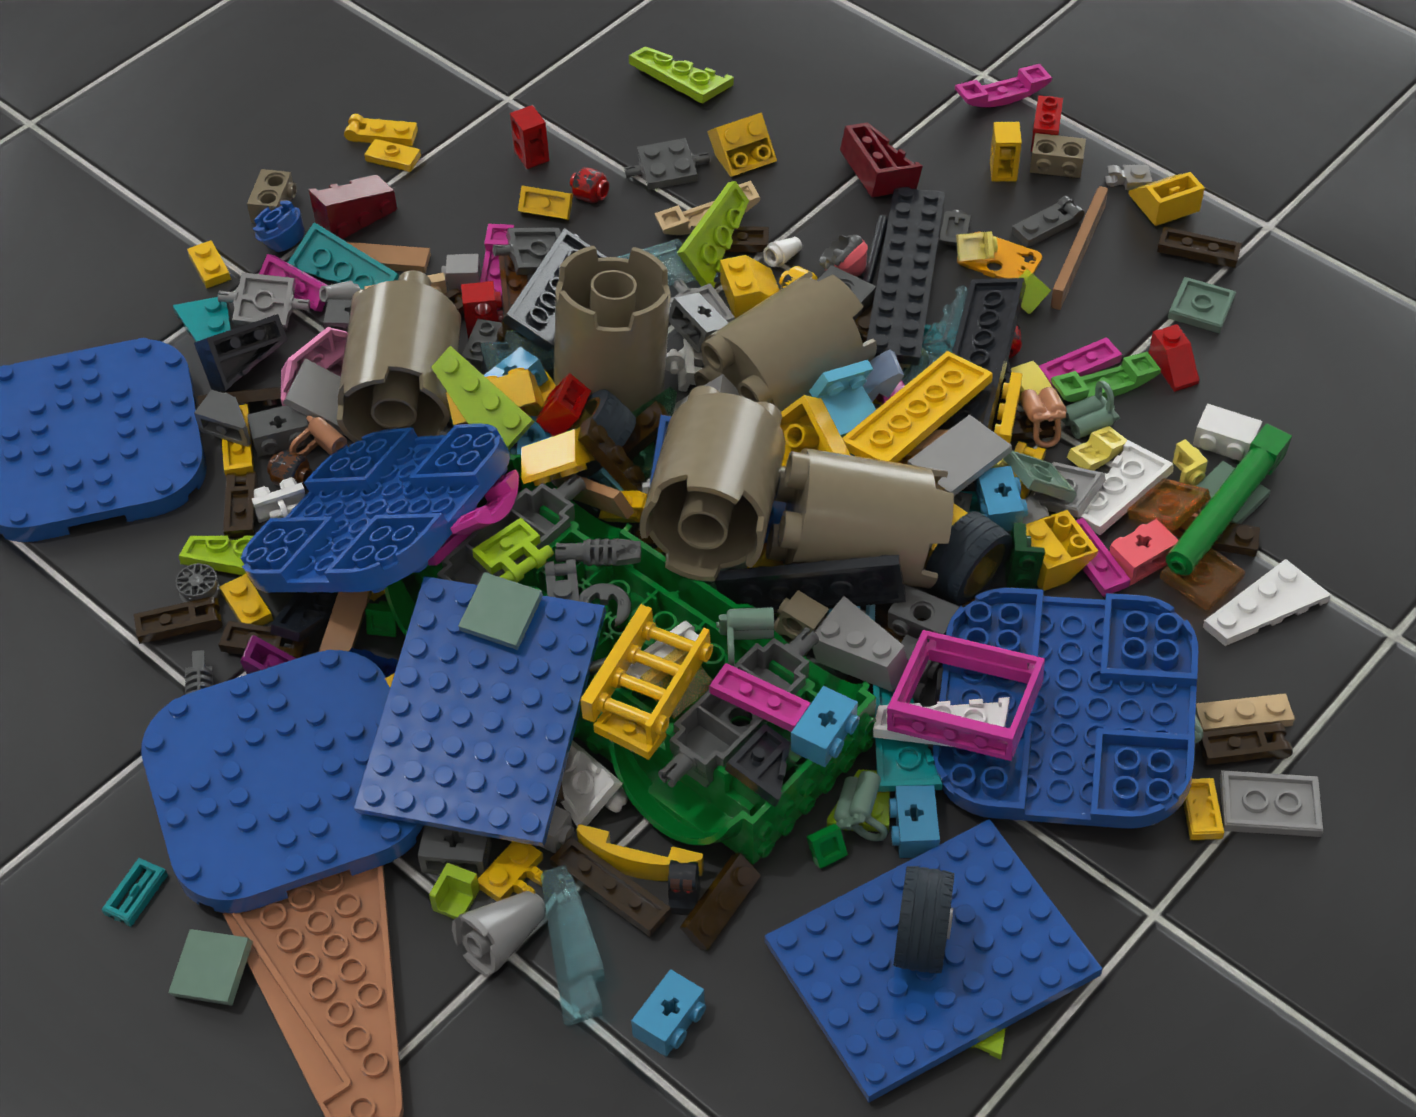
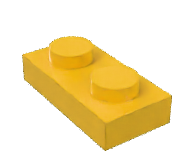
[518,186,573,220]
[187,240,231,289]
[219,574,273,626]
[593,711,667,760]

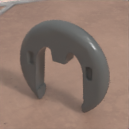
[579,583,631,627]

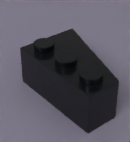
[194,314,288,392]

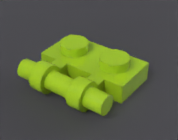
[472,518,554,583]

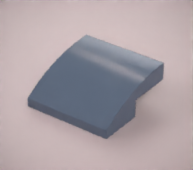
[862,350,904,402]

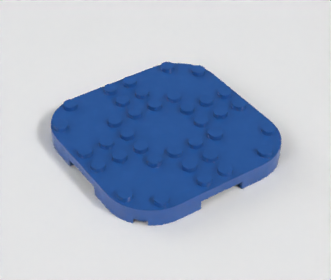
[0,338,207,542]
[241,423,510,593]
[933,588,1198,829]
[141,650,424,913]

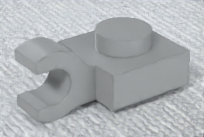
[1105,165,1153,190]

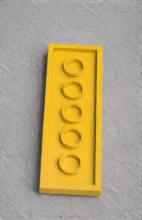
[842,351,993,463]

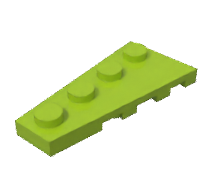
[629,47,734,103]
[677,181,749,288]
[431,346,535,450]
[179,536,253,576]

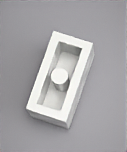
[1193,404,1262,461]

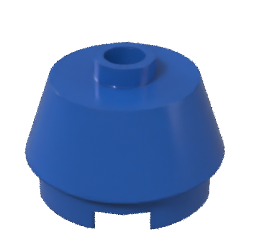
[253,200,305,252]

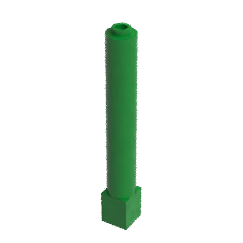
[1166,423,1292,576]

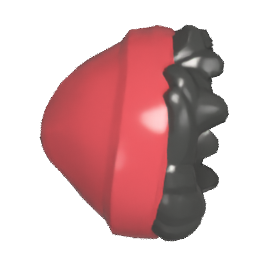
[819,234,868,277]

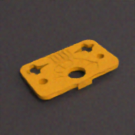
[957,232,1042,279]

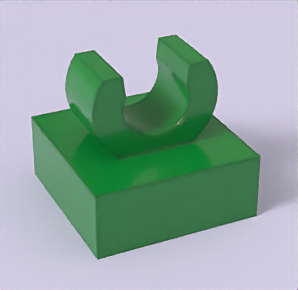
[365,600,399,637]
[806,823,848,869]

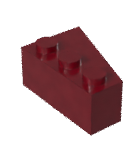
[840,122,923,197]
[308,175,397,239]

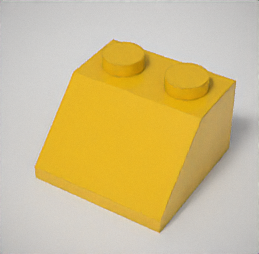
[720,255,780,319]

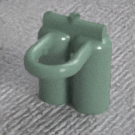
[1062,381,1120,439]
[716,607,774,665]
[834,771,888,841]

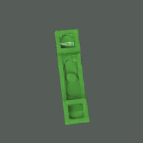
[1051,351,1161,402]

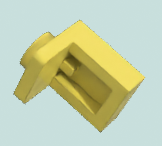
[956,231,998,261]
[1173,439,1208,490]

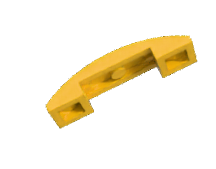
[576,824,704,881]

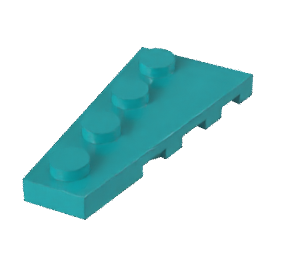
[288,222,400,289]
[873,685,942,792]

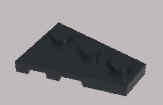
[271,592,338,642]

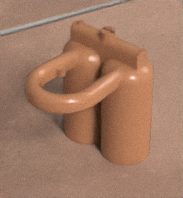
[1019,387,1067,448]
[289,415,349,457]

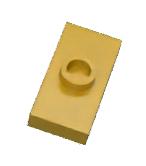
[364,139,421,172]
[1183,778,1224,840]

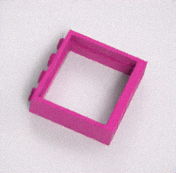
[887,630,1045,761]

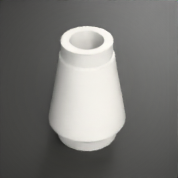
[763,237,802,267]

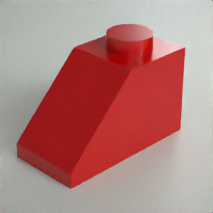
[1149,324,1200,392]

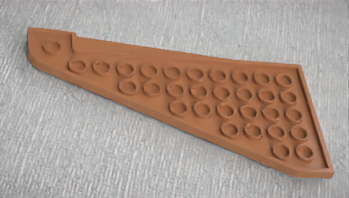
[222,865,404,1117]

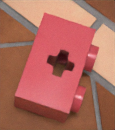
[1110,519,1178,586]

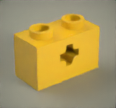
[990,122,1022,181]

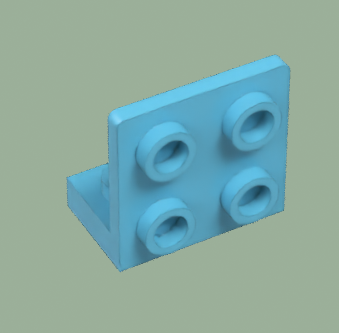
[809,360,876,437]

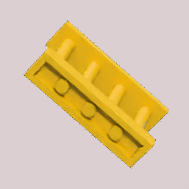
[580,604,713,746]

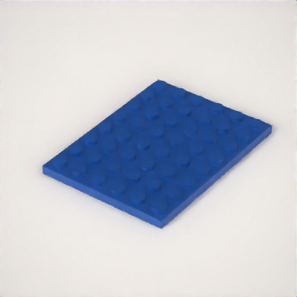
[354,576,606,847]
[764,819,1102,1103]

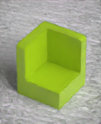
[1019,269,1051,314]
[429,862,480,919]

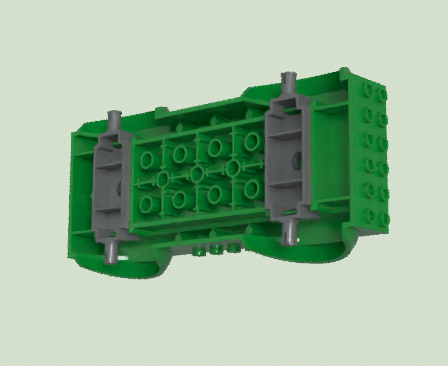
[384,453,876,865]

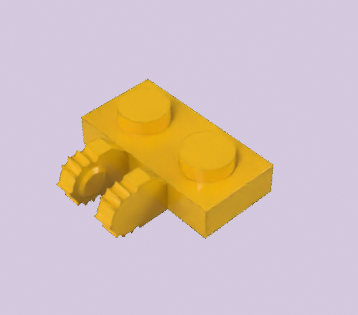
[478,841,551,901]

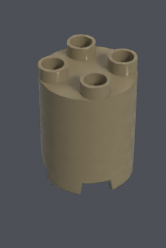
[553,246,671,417]
[337,270,461,443]
[694,271,877,412]
[640,386,785,581]
[766,448,954,590]

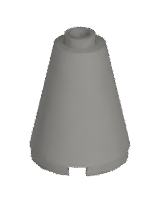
[452,891,546,975]

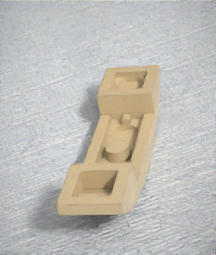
[655,181,760,235]

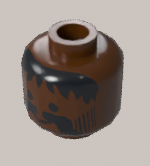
[267,450,312,486]

